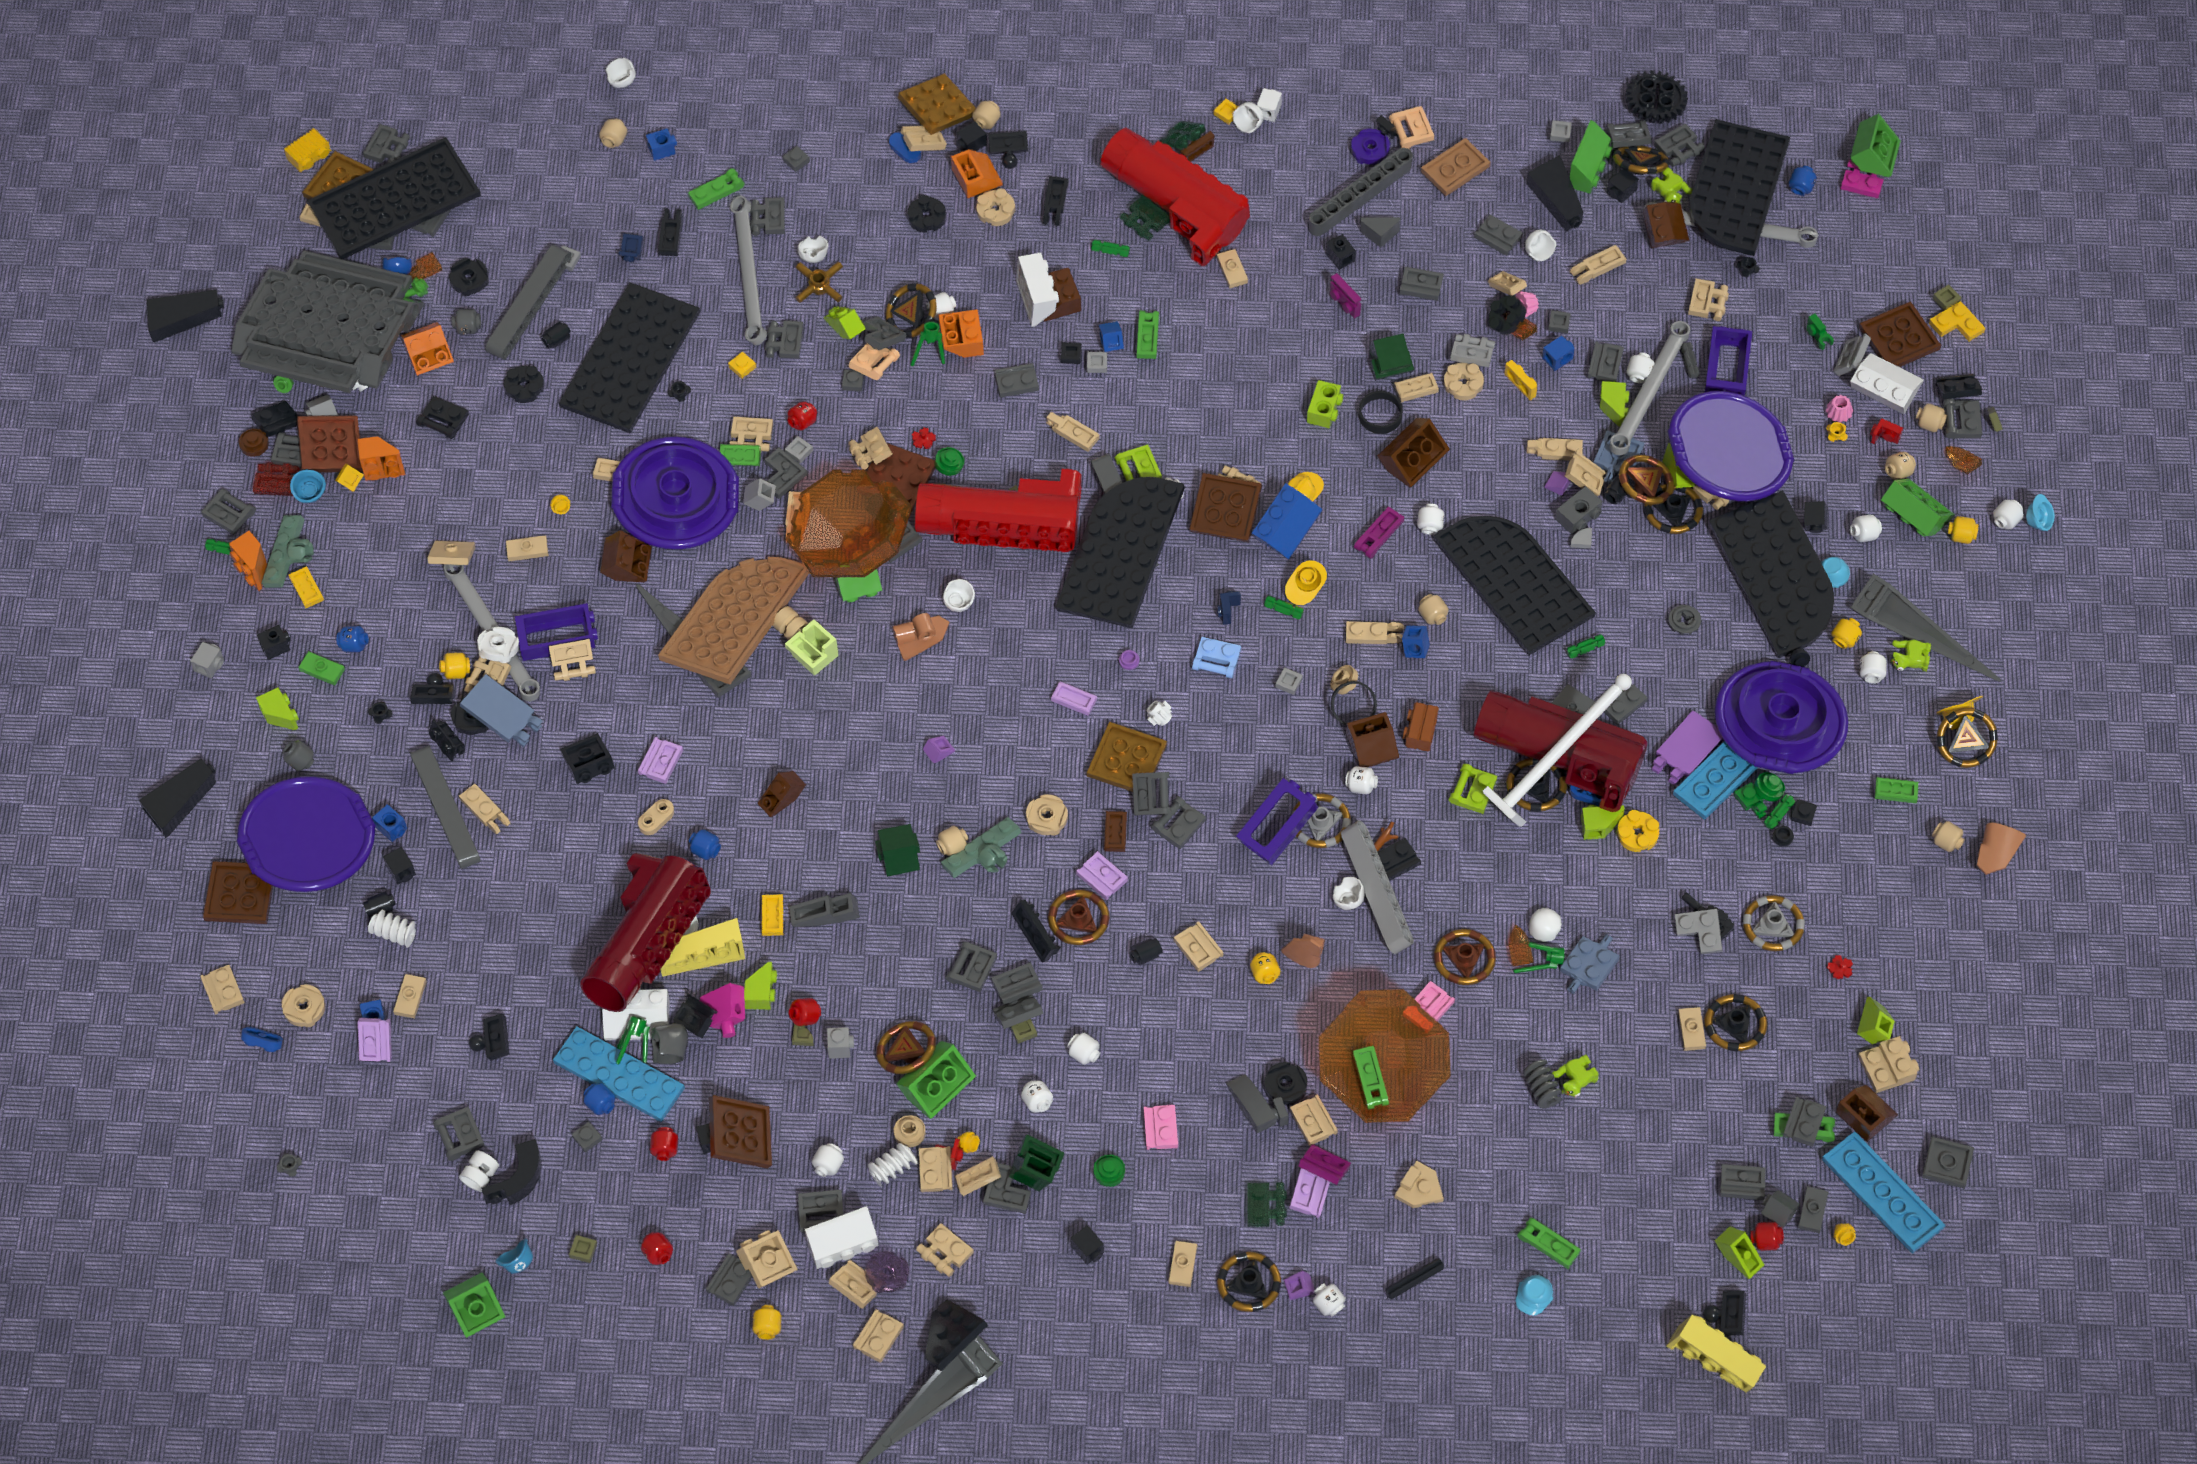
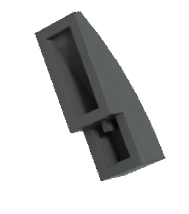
[789,893,860,927]
[1226,1074,1276,1133]

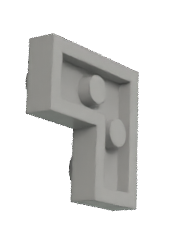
[1675,909,1723,954]

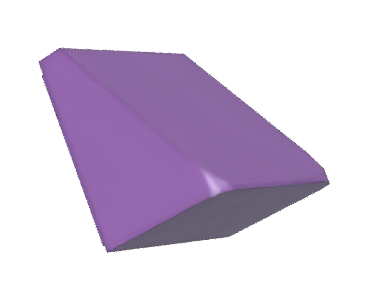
[1544,471,1571,496]
[923,735,955,763]
[1284,1271,1315,1300]

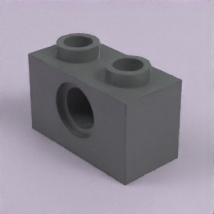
[1555,486,1603,535]

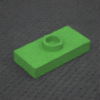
[720,444,761,466]
[298,651,345,686]
[1875,777,1919,803]

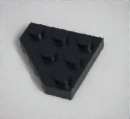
[925,1299,988,1371]

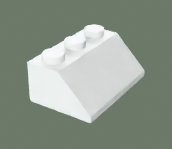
[1016,253,1059,327]
[1850,353,1924,414]
[602,989,670,1040]
[805,1206,878,1269]

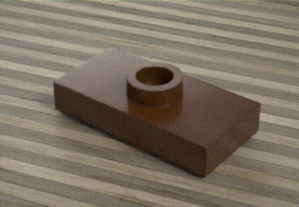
[1181,131,1215,162]
[1104,811,1127,852]

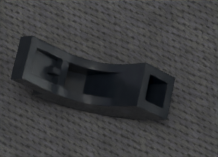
[481,1139,542,1206]

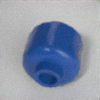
[1788,165,1817,196]
[336,626,369,653]
[689,829,721,860]
[583,1083,616,1115]

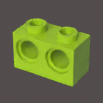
[1307,380,1344,428]

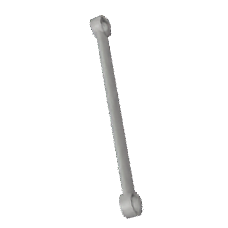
[730,196,767,345]
[1643,202,1818,248]
[1609,321,1690,455]
[444,564,540,701]

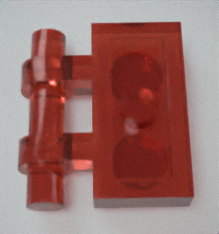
[253,462,299,496]

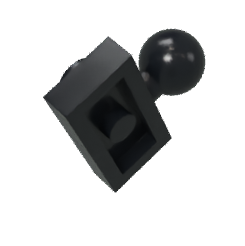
[988,131,1028,169]
[410,673,455,705]
[469,1013,510,1061]
[1703,1291,1746,1336]

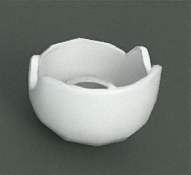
[606,58,636,88]
[1233,102,1264,133]
[1525,229,1556,261]
[797,236,829,263]
[943,579,975,612]
[1333,877,1365,910]
[1528,908,1562,942]

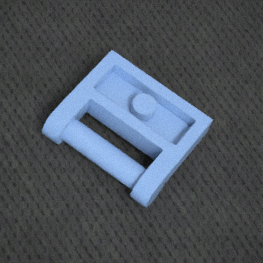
[1192,637,1241,678]

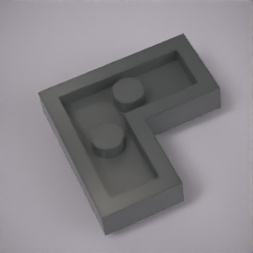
[864,316,907,350]
[765,447,808,499]
[983,1163,1031,1214]

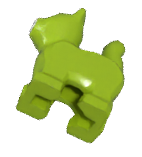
[1651,167,1693,203]
[1890,640,1931,672]
[1552,1055,1599,1097]

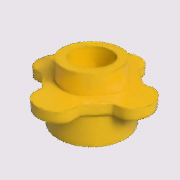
[1826,422,1848,442]

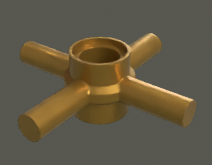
[795,262,843,303]

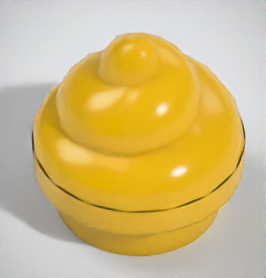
[550,494,570,515]
[957,1131,980,1153]
[1834,1223,1856,1245]

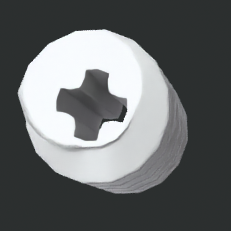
[368,910,416,948]
[868,1143,918,1187]

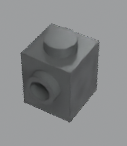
[1761,1190,1800,1228]

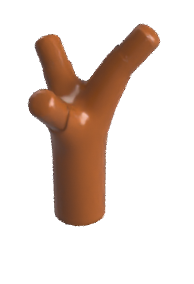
[1374,821,1398,852]

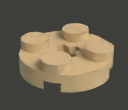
[976,189,1015,226]
[1444,363,1484,400]
[1026,794,1068,836]
[282,985,325,1027]

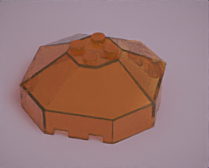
[786,469,912,577]
[1318,989,1451,1123]

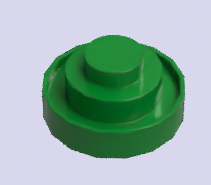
[934,447,964,476]
[1754,772,1785,802]
[1093,1155,1125,1187]

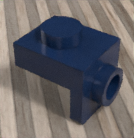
[618,233,644,262]
[1217,591,1241,625]

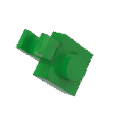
[1806,313,1834,350]
[1734,782,1767,819]

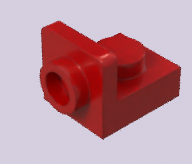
[1870,418,1903,445]

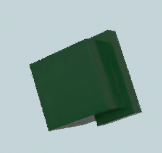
[1369,333,1414,381]
[875,824,920,877]
[1008,1134,1065,1192]

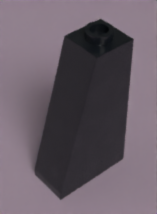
[1526,156,1583,232]
[146,289,224,342]
[139,759,216,838]

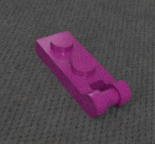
[1354,506,1404,559]

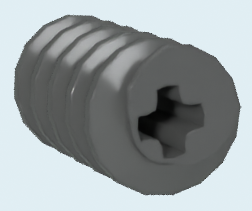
[1523,1059,1562,1109]

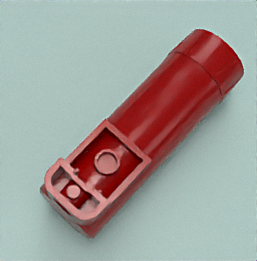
[1100,128,1250,267]
[915,469,1082,552]

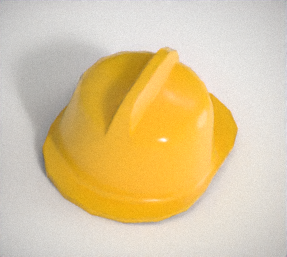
[1288,472,1324,501]
[1285,560,1327,605]
[1936,696,1983,730]

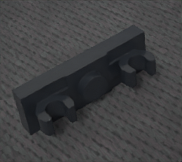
[1011,899,1061,963]

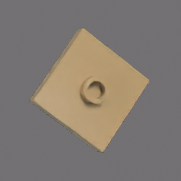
[428,541,475,565]

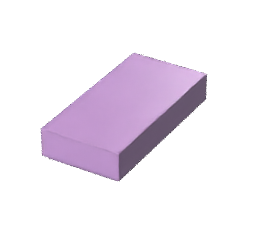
[1051,682,1097,716]

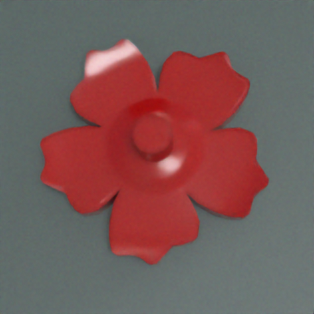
[912,427,936,449]
[1827,955,1853,980]

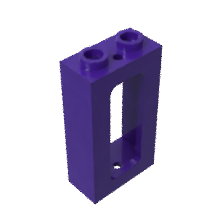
[1704,326,1752,396]
[515,603,598,661]
[1236,778,1319,866]

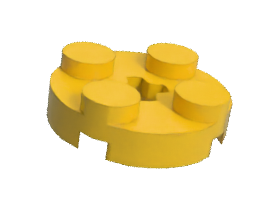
[1617,810,1659,852]

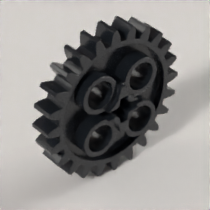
[1625,70,1688,124]

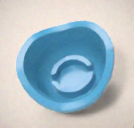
[290,470,326,503]
[495,1238,534,1274]

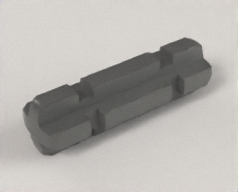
[1681,342,1700,378]

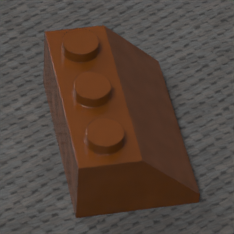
[1377,418,1450,487]

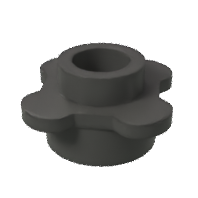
[277,1153,302,1177]

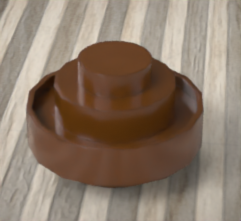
[239,429,269,457]

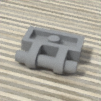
[1450,334,1495,367]

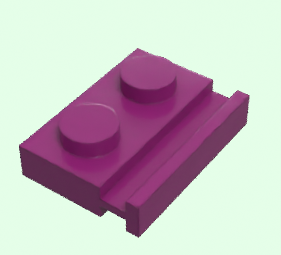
[1330,273,1361,319]
[1298,1144,1351,1185]

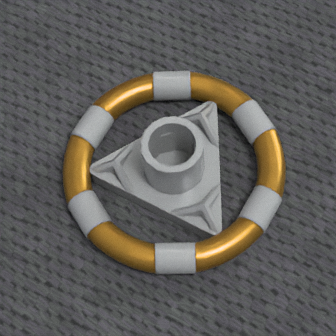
[1291,793,1351,848]
[1743,895,1805,951]

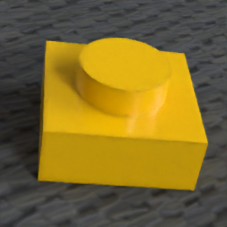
[1214,99,1238,125]
[728,351,756,379]
[335,463,364,492]

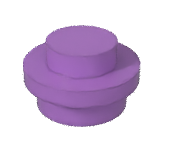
[1119,650,1140,670]

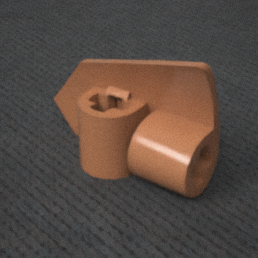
[892,613,950,661]
[1977,823,2026,875]
[1281,933,1325,968]

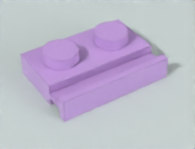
[638,737,683,784]
[1076,851,1128,901]
[358,1018,392,1062]
[1289,1168,1330,1218]

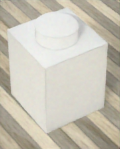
[1257,88,1282,122]

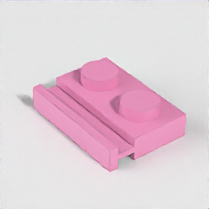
[1404,981,1455,1032]
[1144,1105,1178,1150]

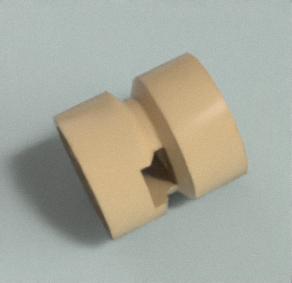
[772,606,809,640]

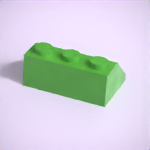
[1850,113,1901,177]
[1570,120,1613,194]
[1881,479,1955,537]
[896,1041,976,1119]

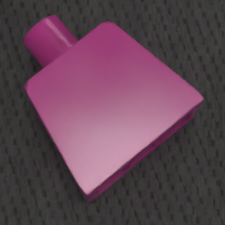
[700,983,745,1038]

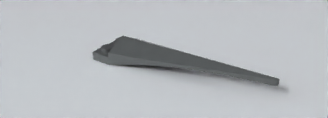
[1851,573,2001,682]
[636,584,751,698]
[858,1336,1003,1464]

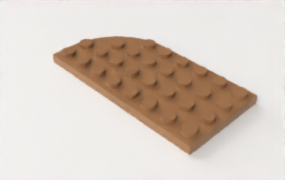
[658,557,811,684]

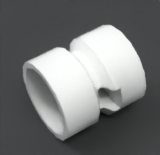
[459,1151,499,1192]

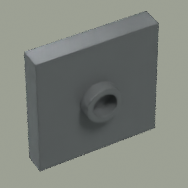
[1552,684,1595,715]
[1922,1136,1974,1189]

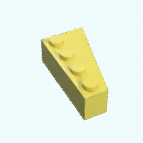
[661,918,745,977]
[1666,1315,1766,1392]

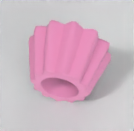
[1515,291,1539,317]
[1825,395,1853,423]

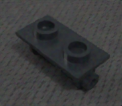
[428,719,465,762]

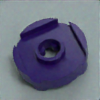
[1351,129,1390,165]

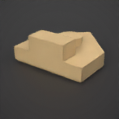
[1395,1161,1444,1208]

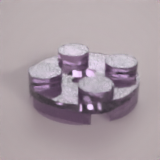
[865,1251,910,1293]

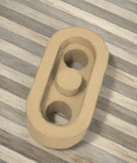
[638,799,674,835]

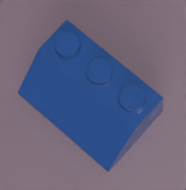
[1252,483,1323,560]

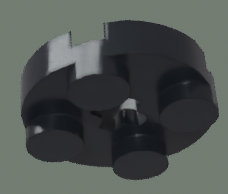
[907,195,946,233]
[449,258,489,297]
[1489,295,1526,335]
[504,366,544,403]
[451,696,489,735]
[1264,1062,1308,1105]

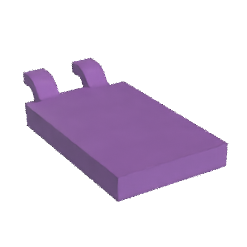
[1652,711,1723,786]

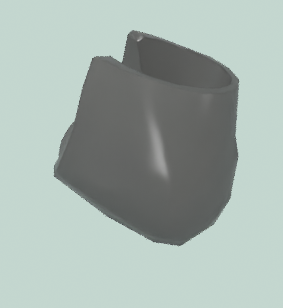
[651,1023,688,1064]

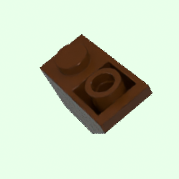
[758,771,806,817]

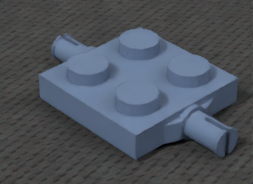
[1594,430,1645,483]
[1560,934,1619,994]

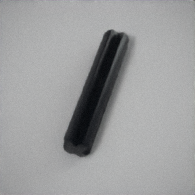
[1385,1258,1444,1299]

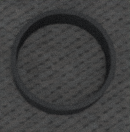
[1359,391,1403,434]
[1331,681,1377,726]

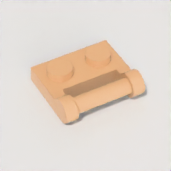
[1389,106,1434,149]
[849,343,900,380]

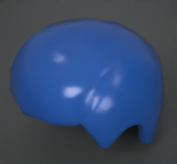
[382,257,412,275]

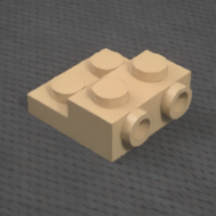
[1858,1036,1919,1093]
[736,1230,798,1289]

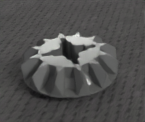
[1668,605,1701,635]

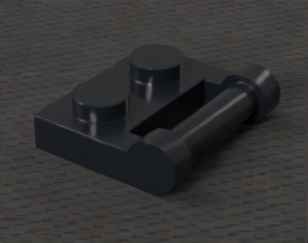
[416,396,469,439]

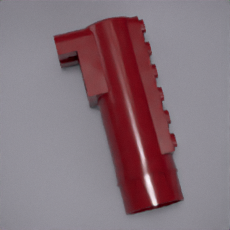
[1474,690,1647,812]
[580,853,711,1012]

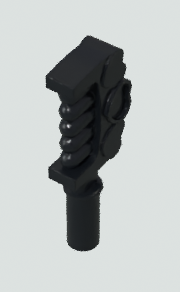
[1681,892,1734,940]

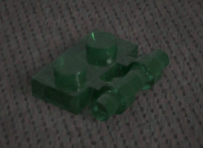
[1160,121,1206,149]
[1120,195,1170,241]
[1247,1182,1287,1227]

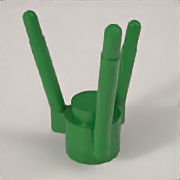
[910,322,945,366]
[1513,940,1565,973]
[616,1016,650,1065]

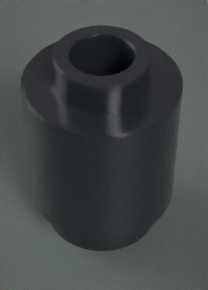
[540,322,571,349]
[1604,475,1632,505]
[363,891,396,918]
[1129,938,1163,965]

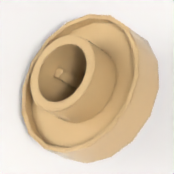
[1330,665,1358,695]
[894,1115,926,1147]

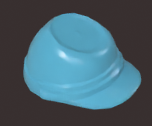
[2026,494,2055,531]
[1821,557,1850,588]
[1516,1275,1553,1316]

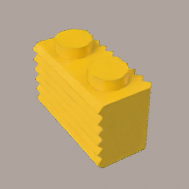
[284,128,331,172]

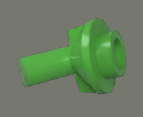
[404,278,428,298]
[274,376,294,393]

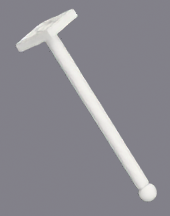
[1483,674,1632,827]

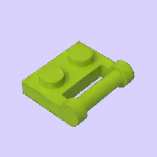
[1115,445,1162,481]
[1448,764,1498,814]

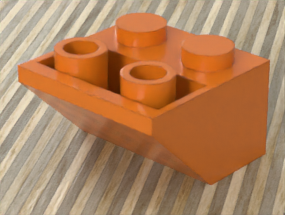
[951,150,1003,198]
[939,309,984,358]
[400,322,454,375]
[358,436,405,480]
[229,531,267,591]

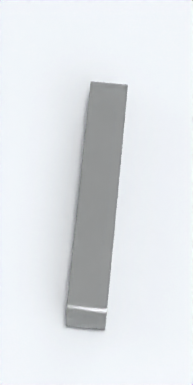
[1341,820,1414,954]

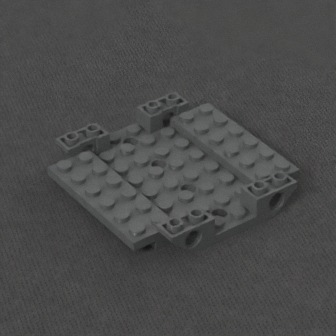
[231,251,424,393]

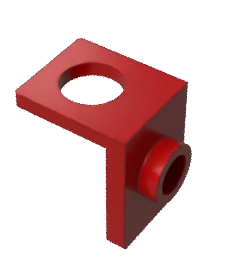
[935,1138,964,1170]

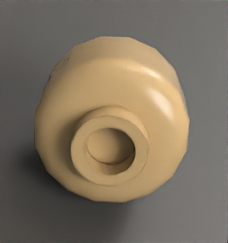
[972,101,1001,130]
[599,119,627,148]
[1916,403,1947,433]
[1885,451,1916,480]
[1418,594,1449,625]
[1932,821,1965,852]
[936,826,968,856]

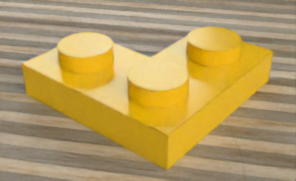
[1929,301,1985,341]

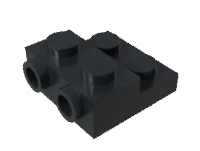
[560,733,615,784]

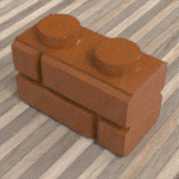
[1403,702,1439,752]

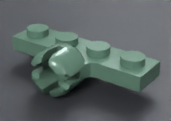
[262,515,314,588]
[941,817,1021,878]

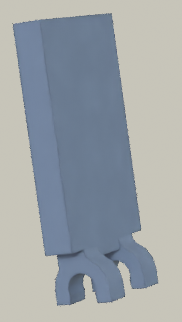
[460,674,543,747]

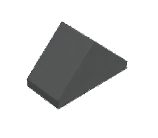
[1360,217,1400,248]

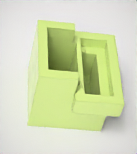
[785,620,838,676]

